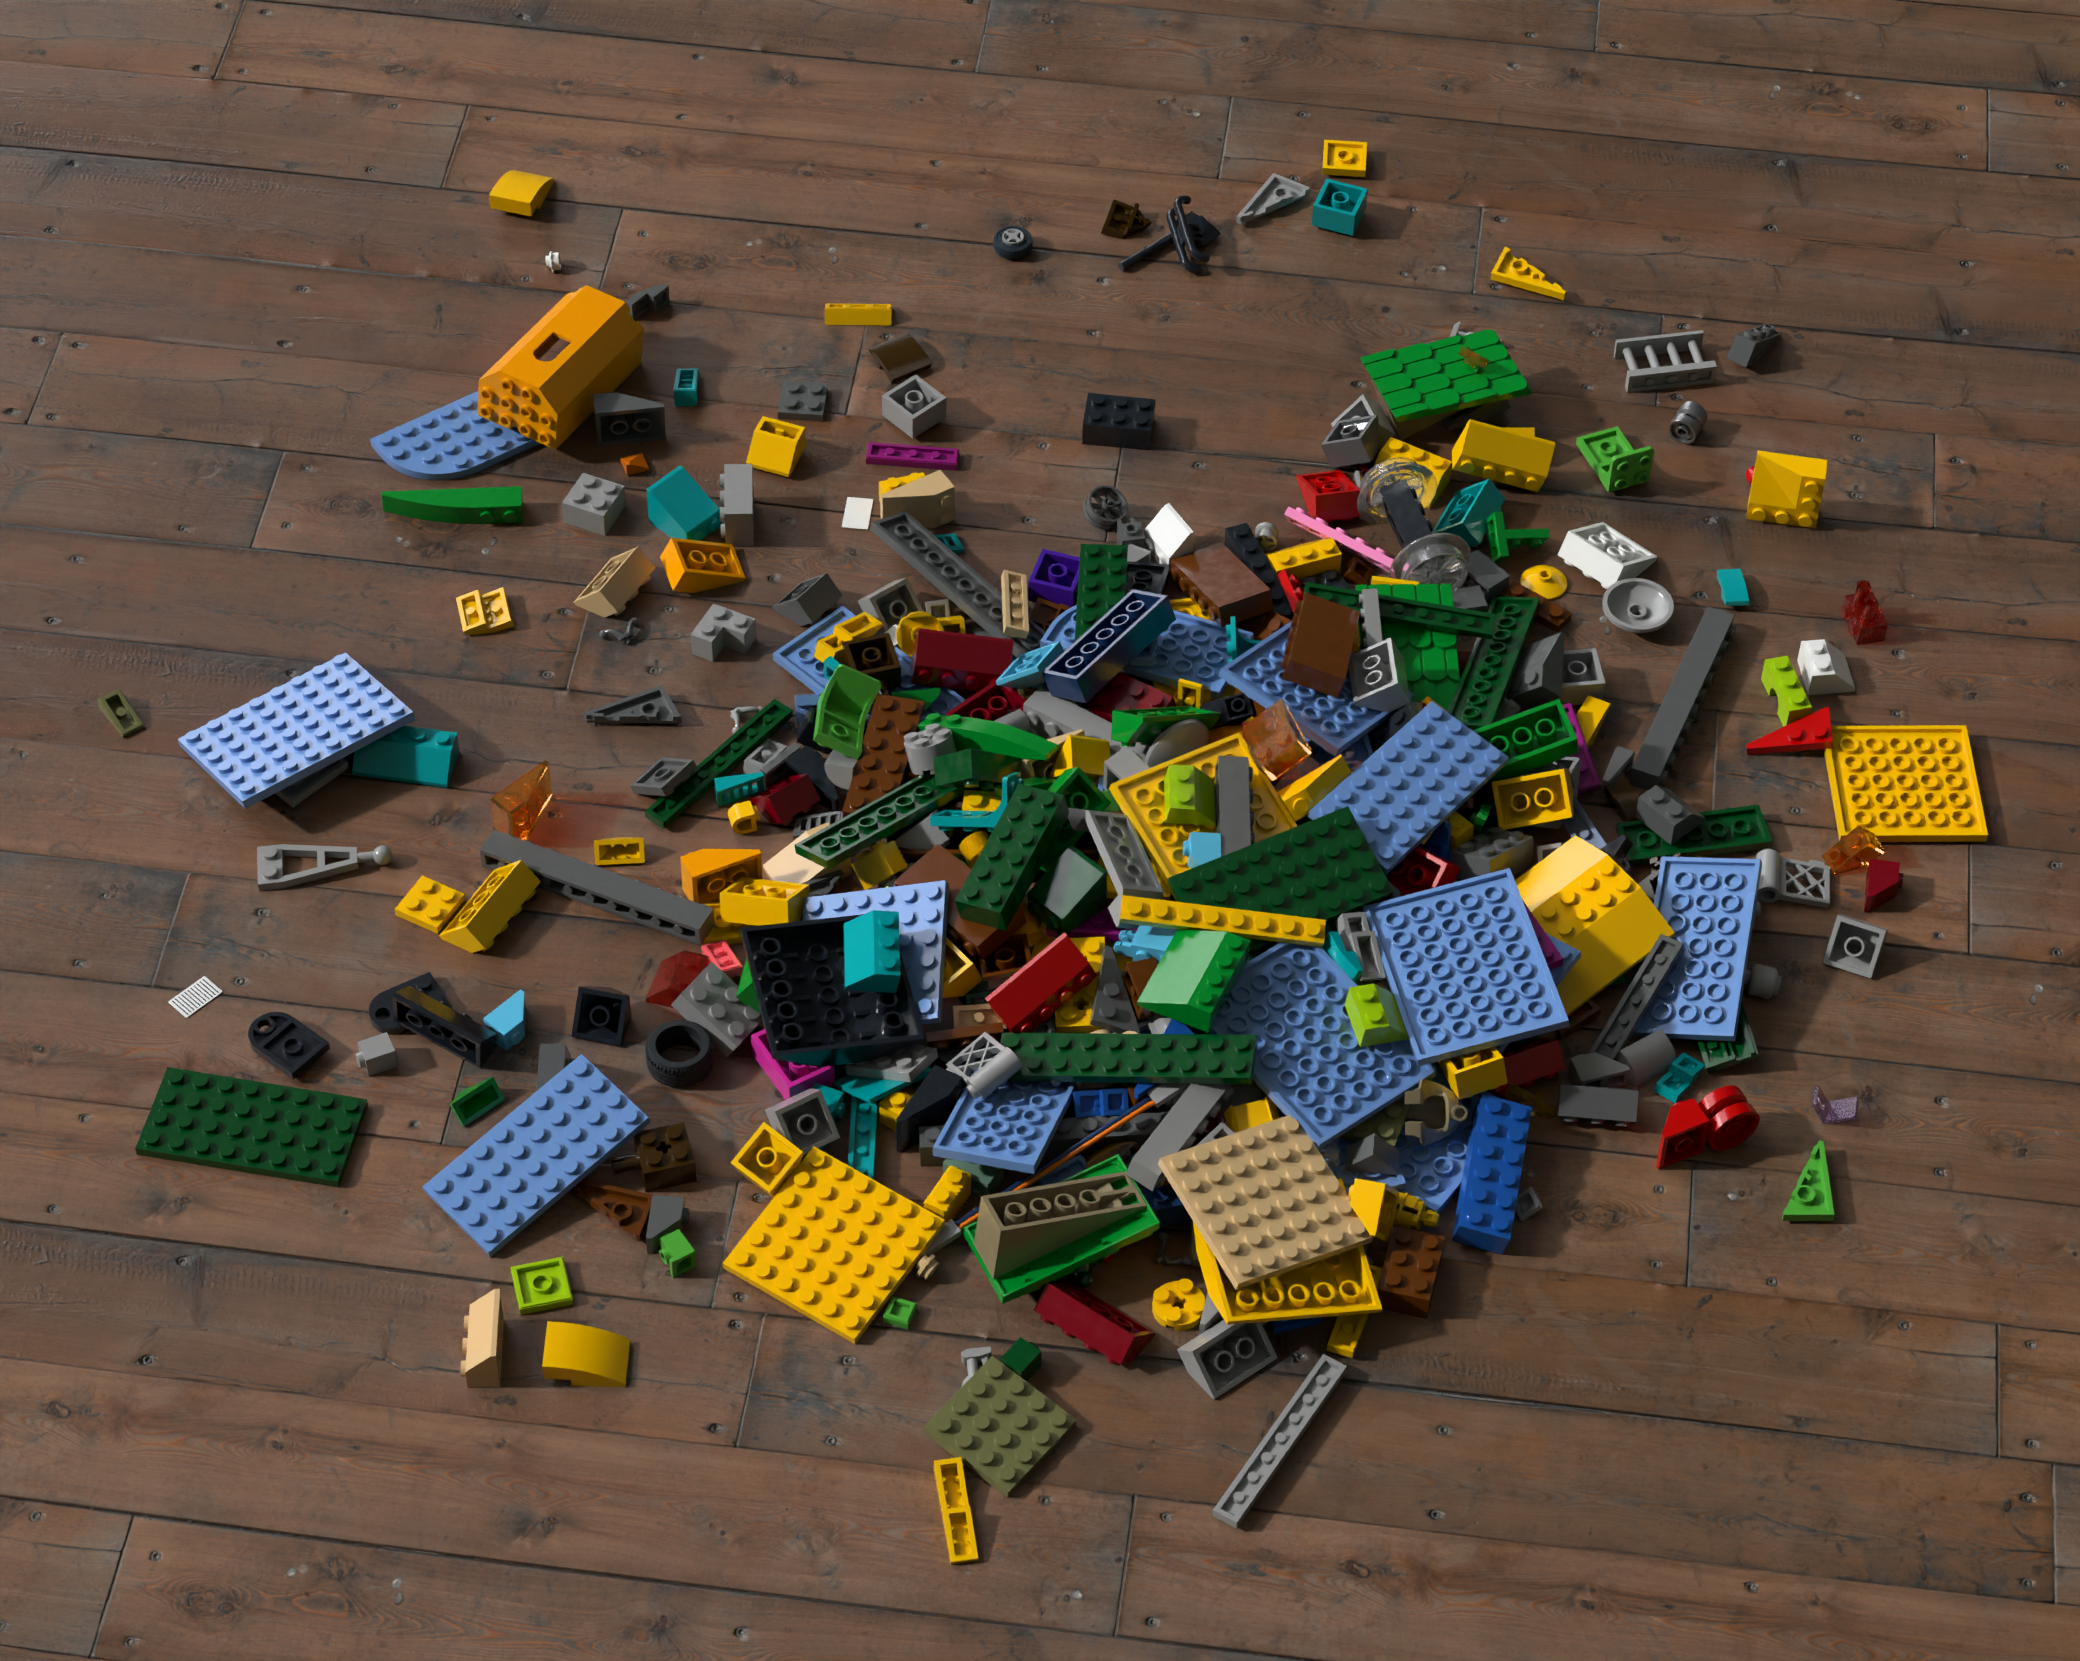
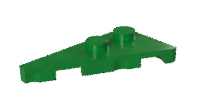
[1469,799,1494,837]

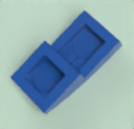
[1072,1088,1129,1118]

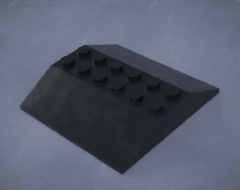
[740,914,925,1067]

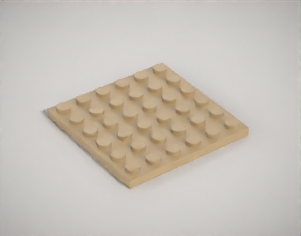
[1158,1115,1374,1290]

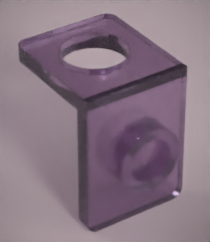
[1813,1086,1859,1124]

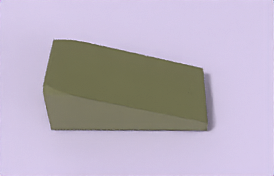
[98,688,144,738]

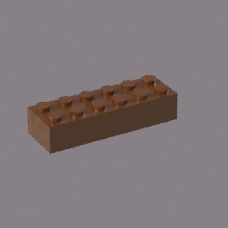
[842,694,926,818]

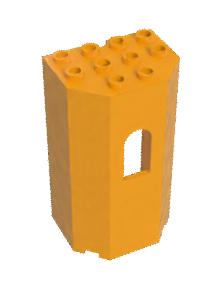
[477,285,644,450]

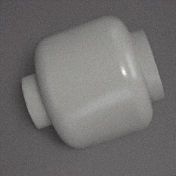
[1744,963,1781,999]

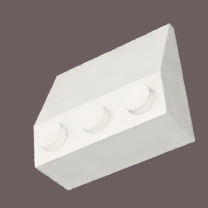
[1558,522,1658,589]

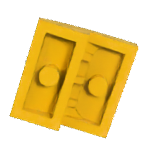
[456,587,514,635]

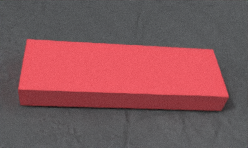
[701,940,743,978]

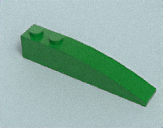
[381,486,523,524]
[917,713,1059,760]

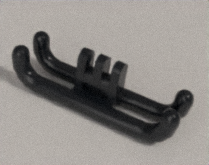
[1166,195,1210,274]

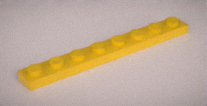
[1119,895,1326,947]

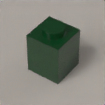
[1000,1337,1042,1381]

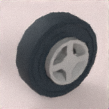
[993,226,1033,260]

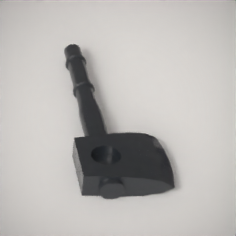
[1118,211,1221,271]

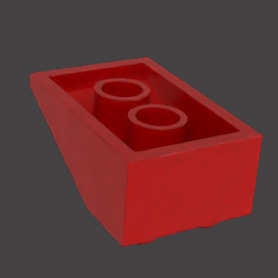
[1296,470,1361,523]

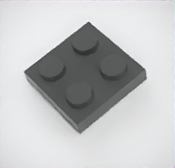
[778,381,828,422]
[630,757,697,797]

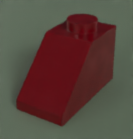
[1864,859,1904,913]

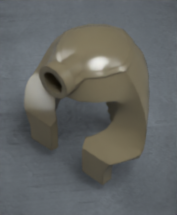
[1405,1079,1468,1146]

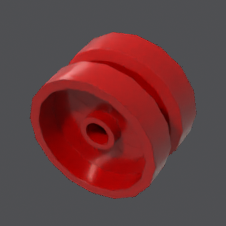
[1698,1085,1760,1151]

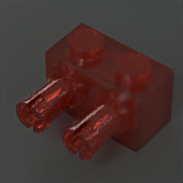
[1841,580,1888,645]

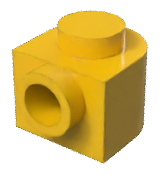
[727,801,760,834]

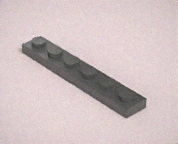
[1589,934,1684,1061]

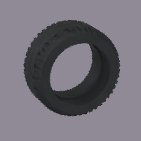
[645,1020,714,1088]

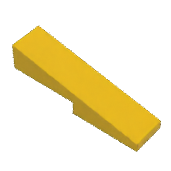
[933,1457,979,1564]

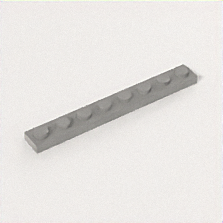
[1212,1354,1347,1529]

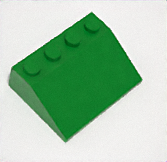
[1137,930,1251,1033]

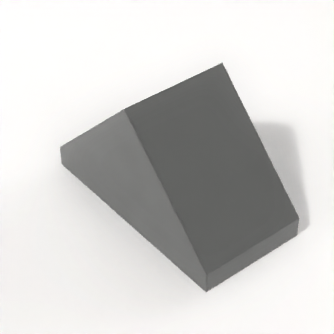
[1345,1133,1400,1175]

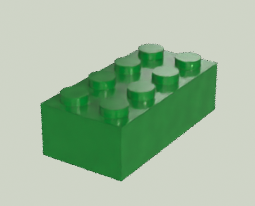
[1473,699,1579,786]

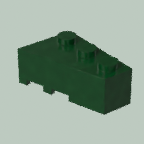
[934,748,1021,791]

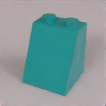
[646,466,721,541]

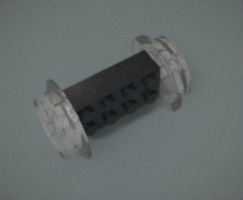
[1357,457,1471,592]

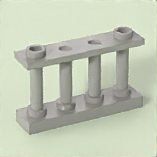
[1614,330,1717,393]

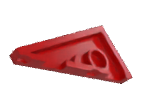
[1746,707,1833,755]

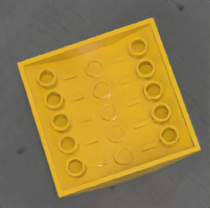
[1515,835,1675,1016]
[1193,1178,1383,1325]

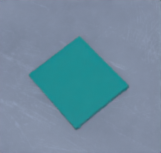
[833,1067,932,1104]

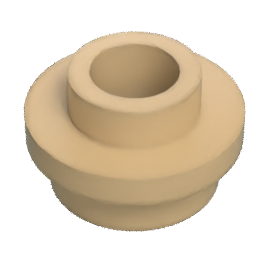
[915,1254,940,1280]

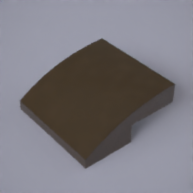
[869,333,932,383]

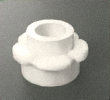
[545,251,561,273]

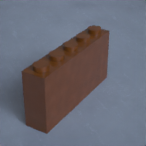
[1169,542,1273,628]
[1280,593,1360,698]
[894,844,1027,960]

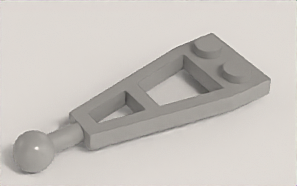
[257,844,393,891]

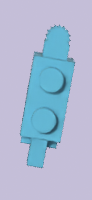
[1113,925,1177,964]

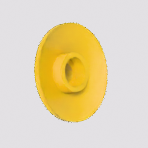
[1520,565,1567,601]

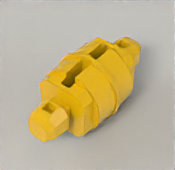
[1393,1192,1440,1230]

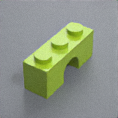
[1761,656,1812,727]

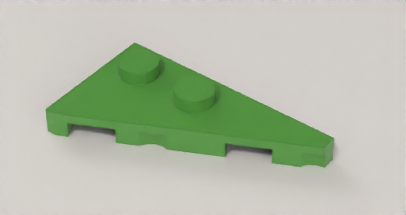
[1782,1141,1835,1221]

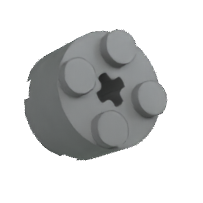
[904,723,957,775]

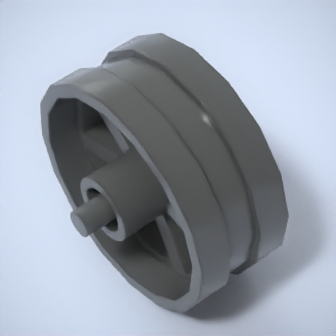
[1083,485,1128,530]

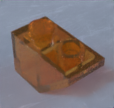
[1822,825,1885,875]

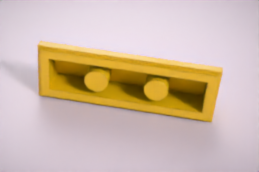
[825,303,892,326]

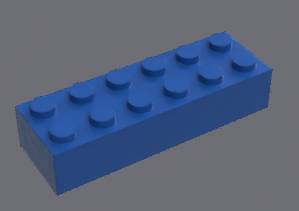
[1451,1093,1532,1255]

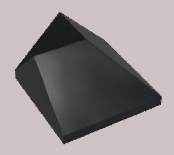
[571,986,632,1046]

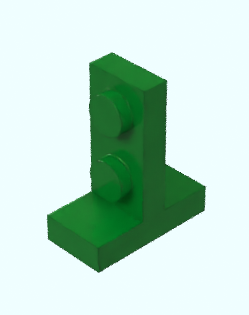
[1486,512,1550,564]

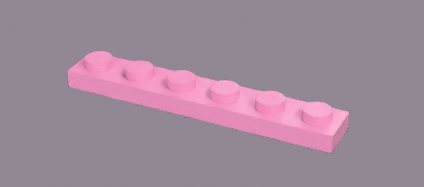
[1284,507,1412,580]

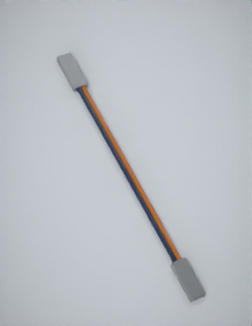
[921,1083,1191,1258]

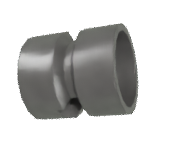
[1668,401,1708,444]

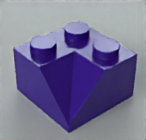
[1028,549,1080,607]

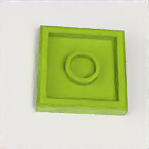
[510,1257,574,1315]

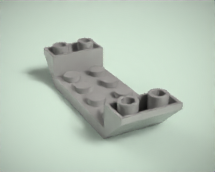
[1068,808,1164,929]

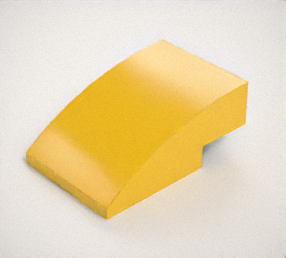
[489,170,554,217]
[542,1321,630,1388]

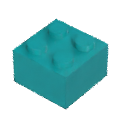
[1312,178,1368,236]

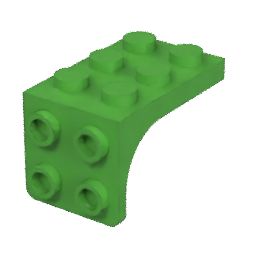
[1576,426,1654,492]
[813,664,881,760]

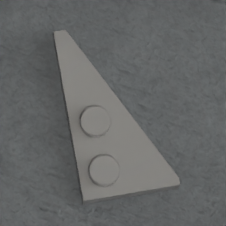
[1236,173,1310,225]

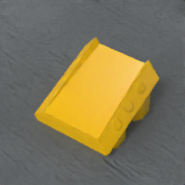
[1224,1096,1279,1133]

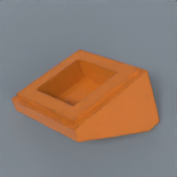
[620,453,649,476]

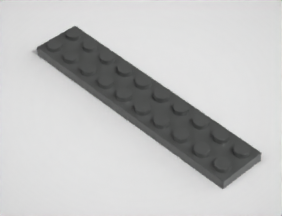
[870,511,1046,657]

